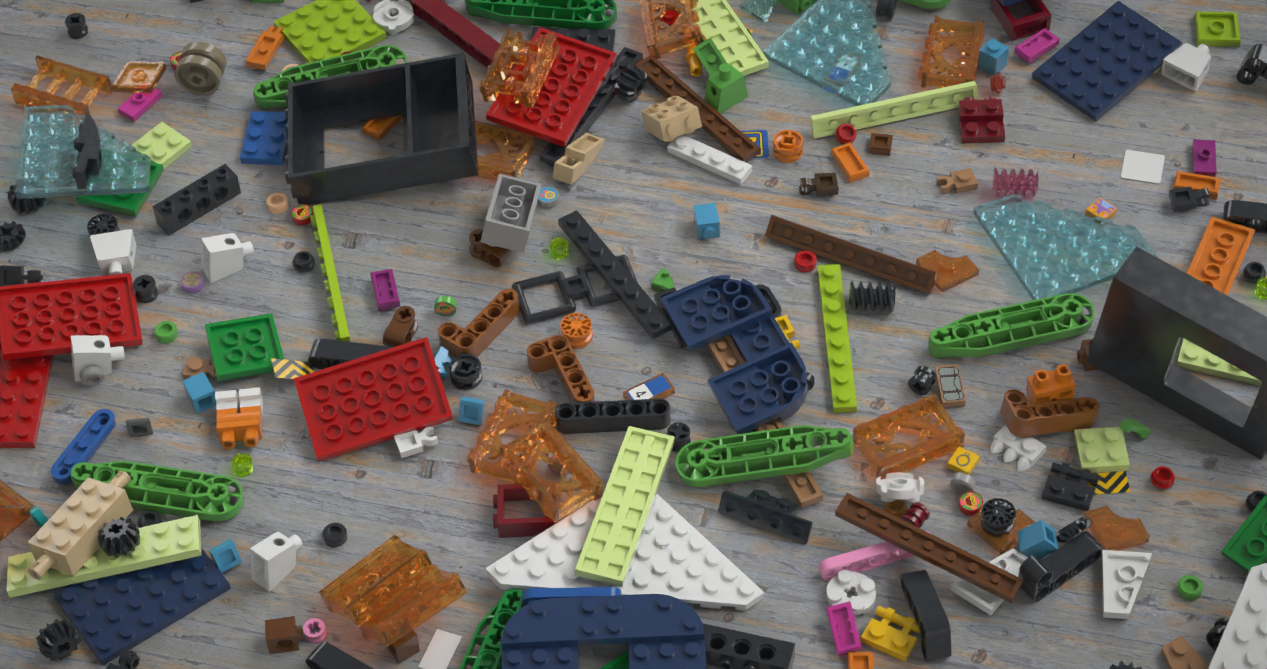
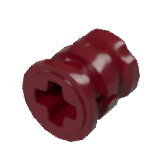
[899,502,930,528]

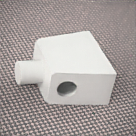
[1161,43,1211,92]
[90,229,136,275]
[201,233,254,283]
[71,335,125,382]
[250,532,303,592]

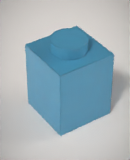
[978,38,1009,77]
[694,203,720,240]
[182,372,216,414]
[1017,520,1058,559]

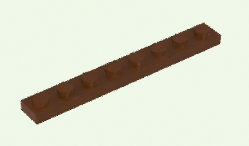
[635,55,760,162]
[765,215,938,294]
[835,493,1024,603]

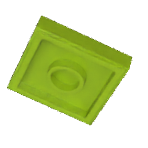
[1194,11,1241,47]

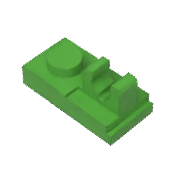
[693,37,727,76]

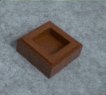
[869,133,893,156]

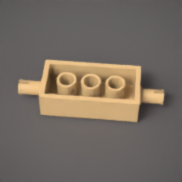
[28,470,133,580]

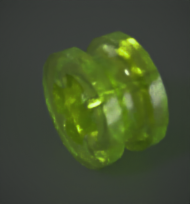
[550,237,570,260]
[1256,277,1267,300]
[231,453,254,477]

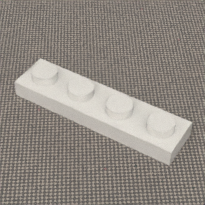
[667,134,752,185]

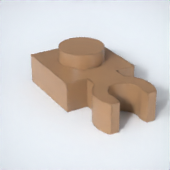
[936,168,978,194]
[182,357,221,382]

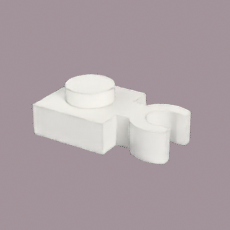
[394,426,438,458]

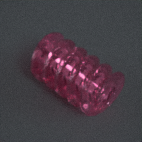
[992,168,1039,197]

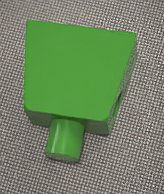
[704,63,748,114]

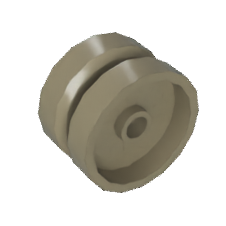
[174,42,227,95]

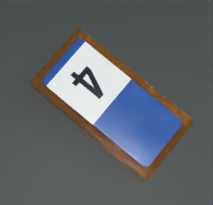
[623,373,675,400]

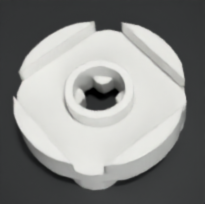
[373,0,415,35]
[876,472,925,502]
[826,570,876,618]

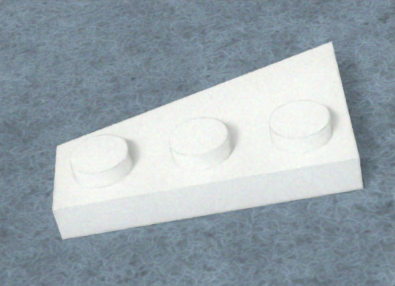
[950,549,1028,615]
[1101,550,1152,619]

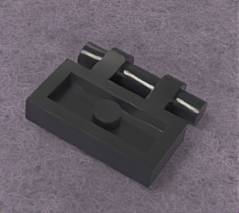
[1041,462,1100,512]

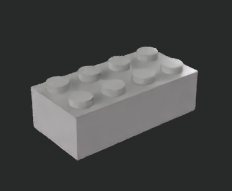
[480,174,542,253]

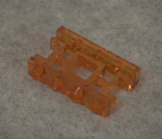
[479,29,559,108]

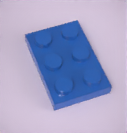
[240,111,288,165]

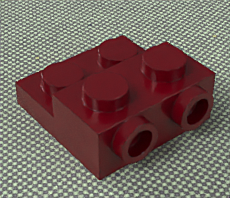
[958,96,1005,144]

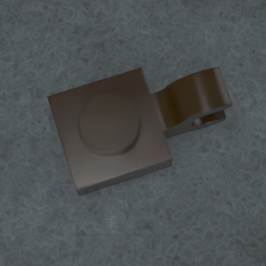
[799,173,839,195]

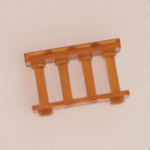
[11,55,113,123]

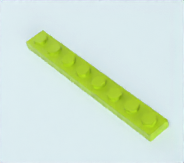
[310,204,351,342]
[818,264,857,413]

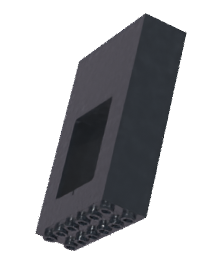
[285,53,479,205]
[1086,246,1267,460]

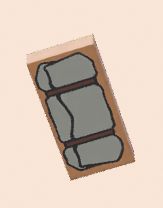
[935,364,966,408]

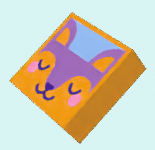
[1085,197,1117,225]

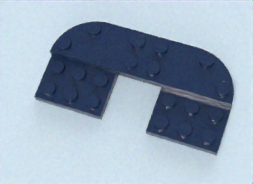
[660,275,808,434]
[501,594,706,669]

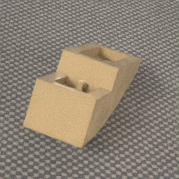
[552,133,605,185]

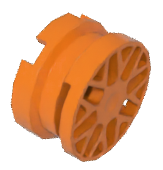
[773,130,803,163]
[560,313,593,349]

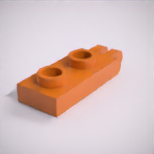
[245,25,284,71]

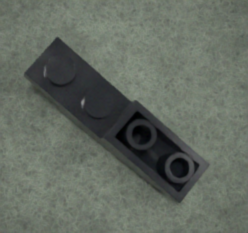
[73,114,102,189]

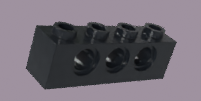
[152,164,241,236]
[702,623,795,669]

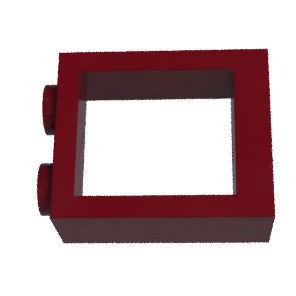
[991,0,1052,41]
[493,482,557,538]

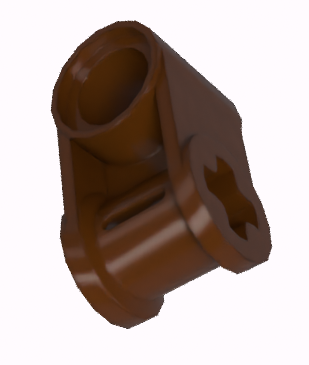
[469,229,512,267]
[383,306,418,347]

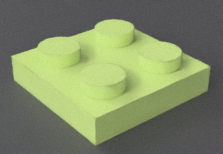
[131,122,192,169]
[1074,427,1130,473]

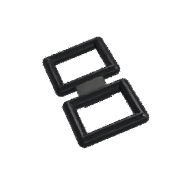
[512,255,638,324]

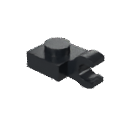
[1169,186,1210,212]

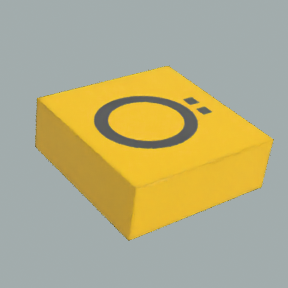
[947,447,980,476]

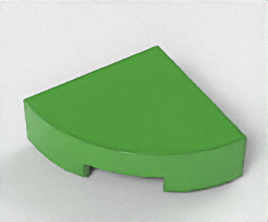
[651,268,674,292]
[1119,418,1152,438]

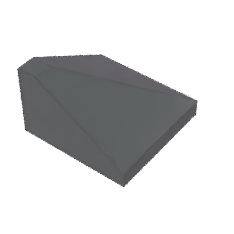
[126,418,153,437]

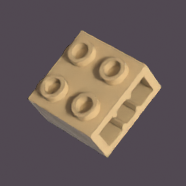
[641,96,702,142]

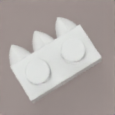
[990,424,1047,471]

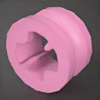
[303,618,327,643]

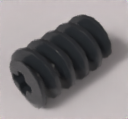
[849,281,896,312]

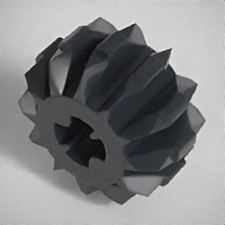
[615,65,647,102]
[7,178,46,215]
[98,517,140,558]
[36,618,81,661]

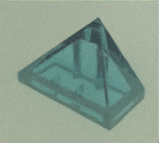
[739,0,778,23]

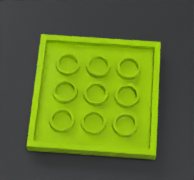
[273,0,387,63]

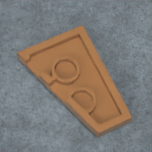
[1161,635,1209,669]

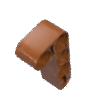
[438,289,520,358]
[526,335,595,403]
[1000,389,1100,437]

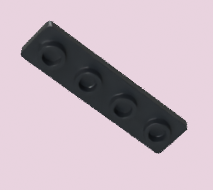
[718,490,813,544]

